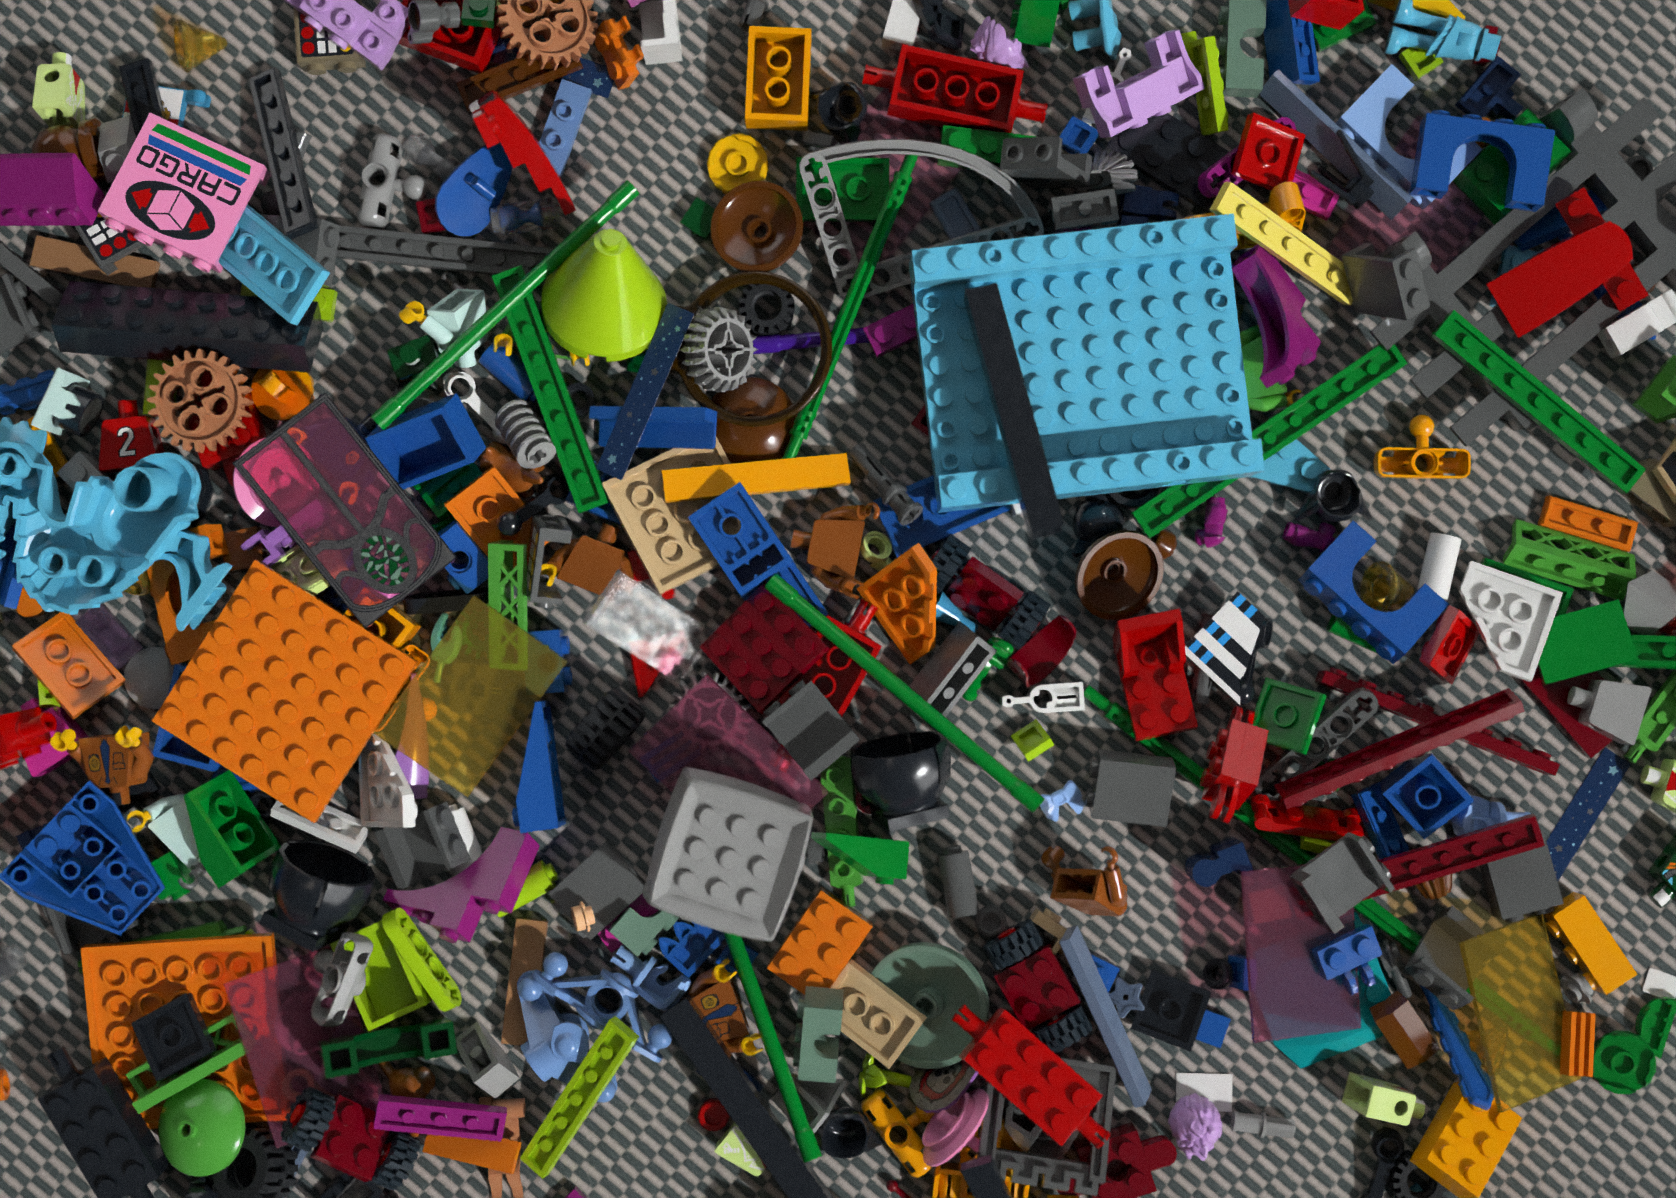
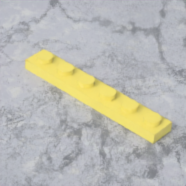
[1210,182,1353,306]

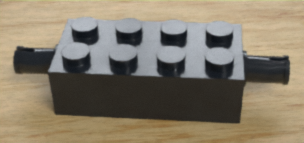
[38,1046,170,1198]

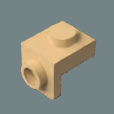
[1029,908,1067,955]

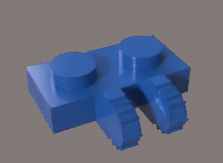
[1311,923,1383,996]

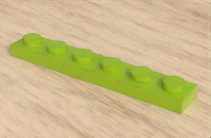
[520,1016,639,1179]

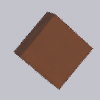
[223,526,268,573]

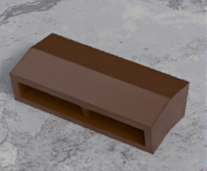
[1370,990,1441,1069]

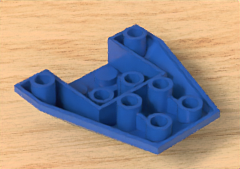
[0,780,166,935]

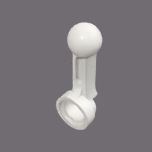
[444,372,506,444]

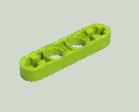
[382,908,462,1012]

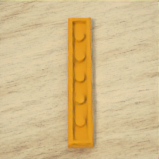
[661,453,851,503]

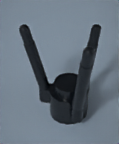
[1309,130,1374,210]

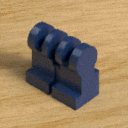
[1116,184,1179,227]
[1184,837,1254,887]

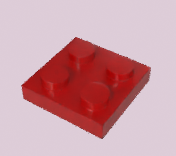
[1231,113,1306,190]
[1419,605,1480,685]

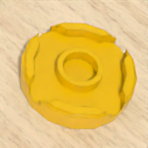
[707,133,769,194]

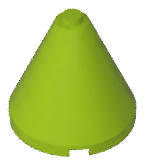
[541,229,667,362]

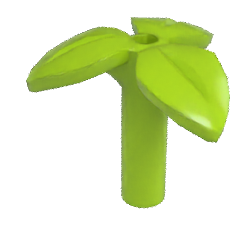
[858,1053,911,1097]

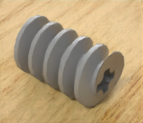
[495,399,556,469]

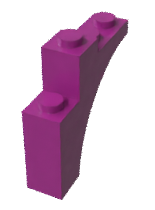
[1232,244,1321,388]
[383,827,540,943]

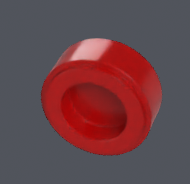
[698,1098,730,1131]

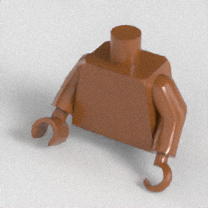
[790,502,880,599]
[1041,846,1127,917]

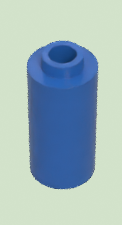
[479,343,537,403]

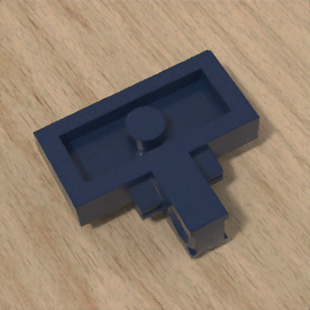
[1455,56,1524,121]

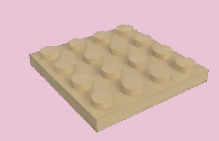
[601,437,741,596]

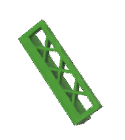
[1503,519,1636,601]
[488,540,528,671]
[126,1011,257,1114]

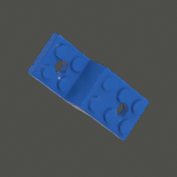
[688,482,829,627]

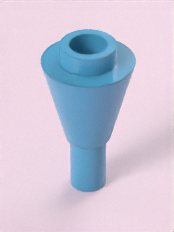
[936,591,978,632]

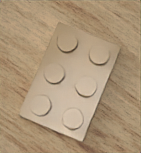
[831,959,927,1069]

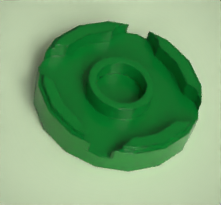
[1593,1030,1656,1095]

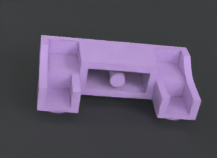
[284,0,410,71]
[1073,30,1205,138]

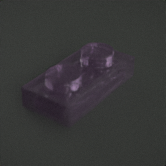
[75,603,143,669]

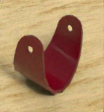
[1005,615,1076,687]

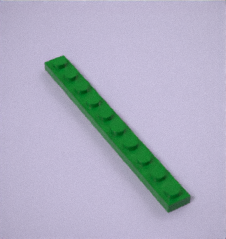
[1130,344,1408,539]

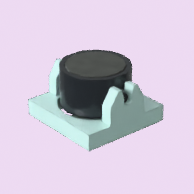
[31,368,103,437]

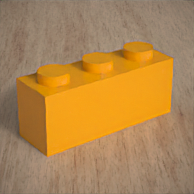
[1544,892,1638,995]

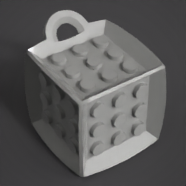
[642,766,813,942]

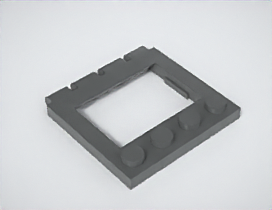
[977,1058,1116,1196]

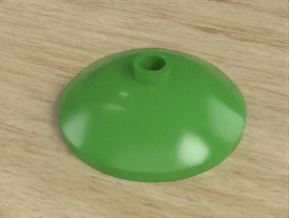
[158,1078,245,1177]

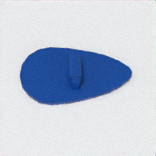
[435,140,512,237]

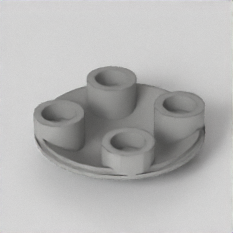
[124,647,175,709]

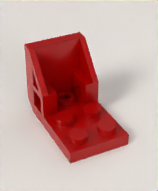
[1112,608,1198,742]

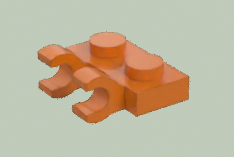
[594,16,644,90]

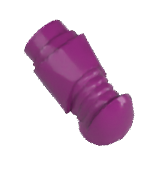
[1195,497,1228,548]
[1282,522,1336,552]

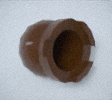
[32,118,107,183]

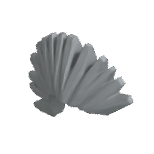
[1075,150,1138,195]

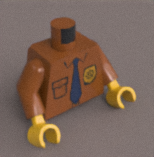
[50,725,154,805]
[687,958,763,1056]

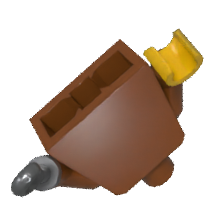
[540,523,634,615]

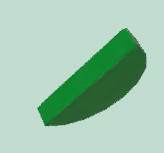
[1635,996,1676,1059]

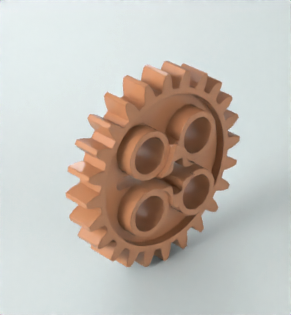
[496,0,598,70]
[147,349,254,453]

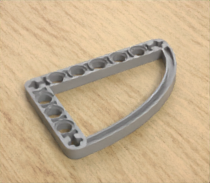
[800,139,1044,299]

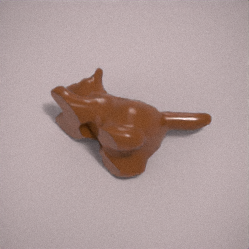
[479,441,545,499]
[377,1061,436,1138]

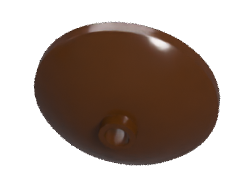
[711,181,803,272]
[711,377,797,464]
[1075,530,1164,620]

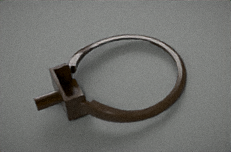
[665,271,832,427]

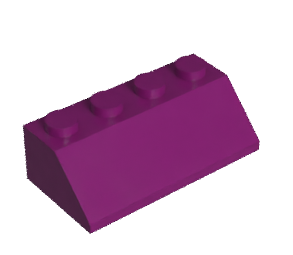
[0,153,106,226]

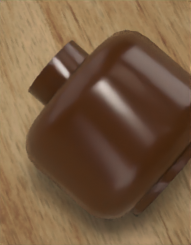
[1150,529,1177,560]

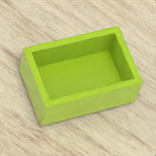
[330,920,432,1031]

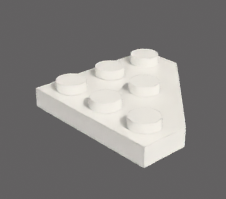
[1459,561,1563,682]
[358,732,418,828]

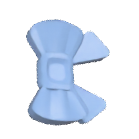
[1040,780,1085,822]

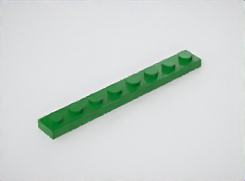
[492,265,609,513]
[1431,310,1646,494]

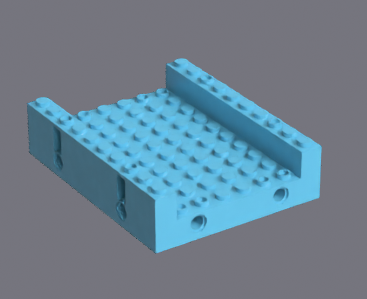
[909,213,1265,513]

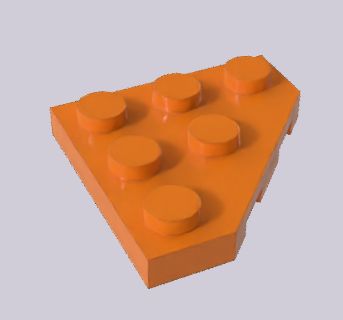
[856,543,937,664]

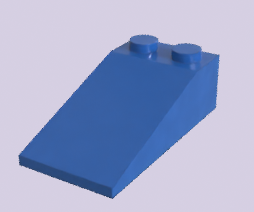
[512,700,566,833]

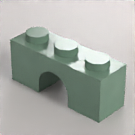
[1217,0,1267,98]
[607,906,679,957]
[793,986,844,1083]

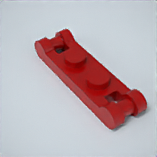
[1251,794,1364,841]

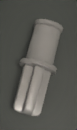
[1231,1111,1296,1138]

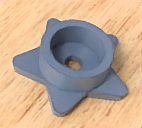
[1109,977,1144,1018]

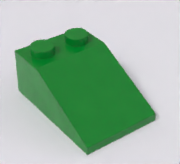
[184,770,281,889]

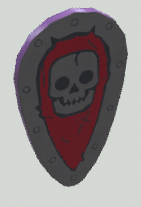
[909,1060,978,1113]

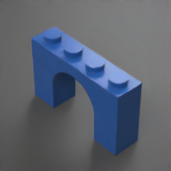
[1409,110,1555,212]
[1298,521,1449,664]

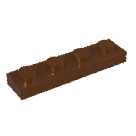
[456,55,583,114]

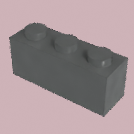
[909,621,997,717]

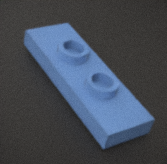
[539,79,592,178]

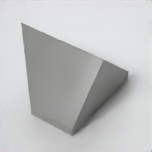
[1624,570,1676,635]
[771,1075,847,1133]

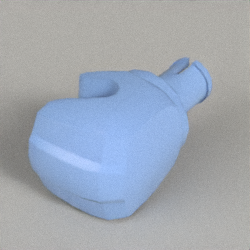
[1450,795,1531,836]
[610,945,691,1011]

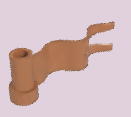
[478,1096,526,1198]

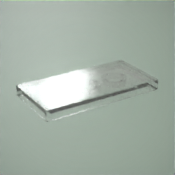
[583,569,714,684]

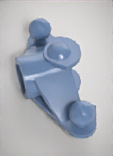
[532,952,673,1063]
[517,970,617,1103]

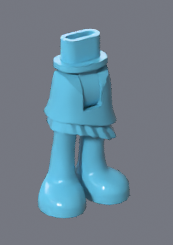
[1384,0,1501,61]

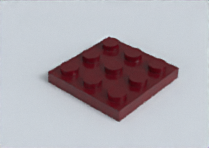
[699,581,830,714]

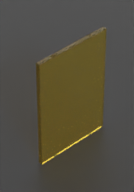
[374,595,567,797]
[1459,914,1581,1112]

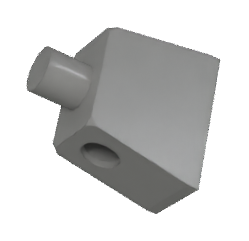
[1567,680,1652,745]

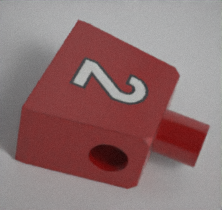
[99,400,165,473]

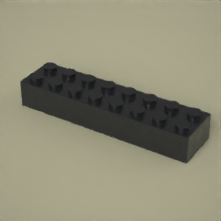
[51,281,323,373]

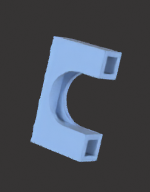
[1336,64,1483,210]

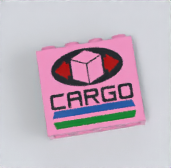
[98,113,271,273]

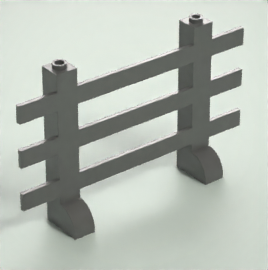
[1370,88,1676,446]

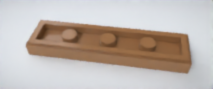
[29,235,160,288]
[501,917,549,1046]

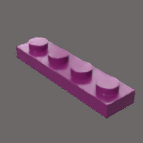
[373,1094,507,1142]

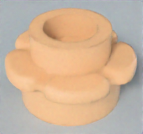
[571,901,595,932]

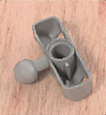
[357,134,428,229]
[311,932,373,1027]

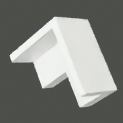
[639,0,683,65]

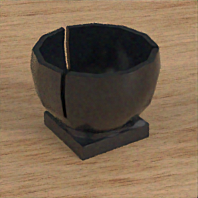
[851,731,951,832]
[260,839,376,952]

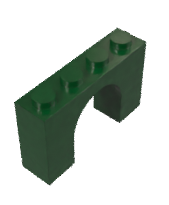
[318,1017,458,1079]

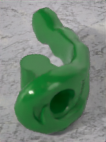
[962,637,1014,702]

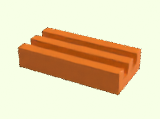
[1560,1010,1596,1077]

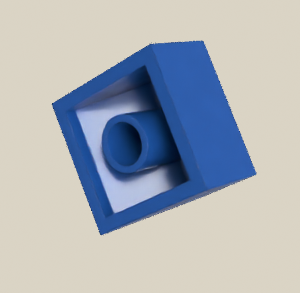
[1380,753,1475,839]

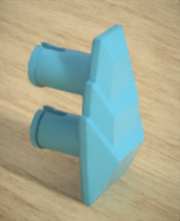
[1069,0,1122,60]

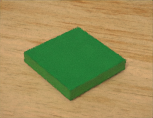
[1253,677,1327,755]

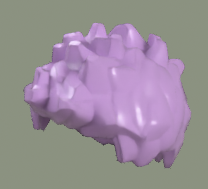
[970,16,1029,69]
[1168,1093,1222,1161]

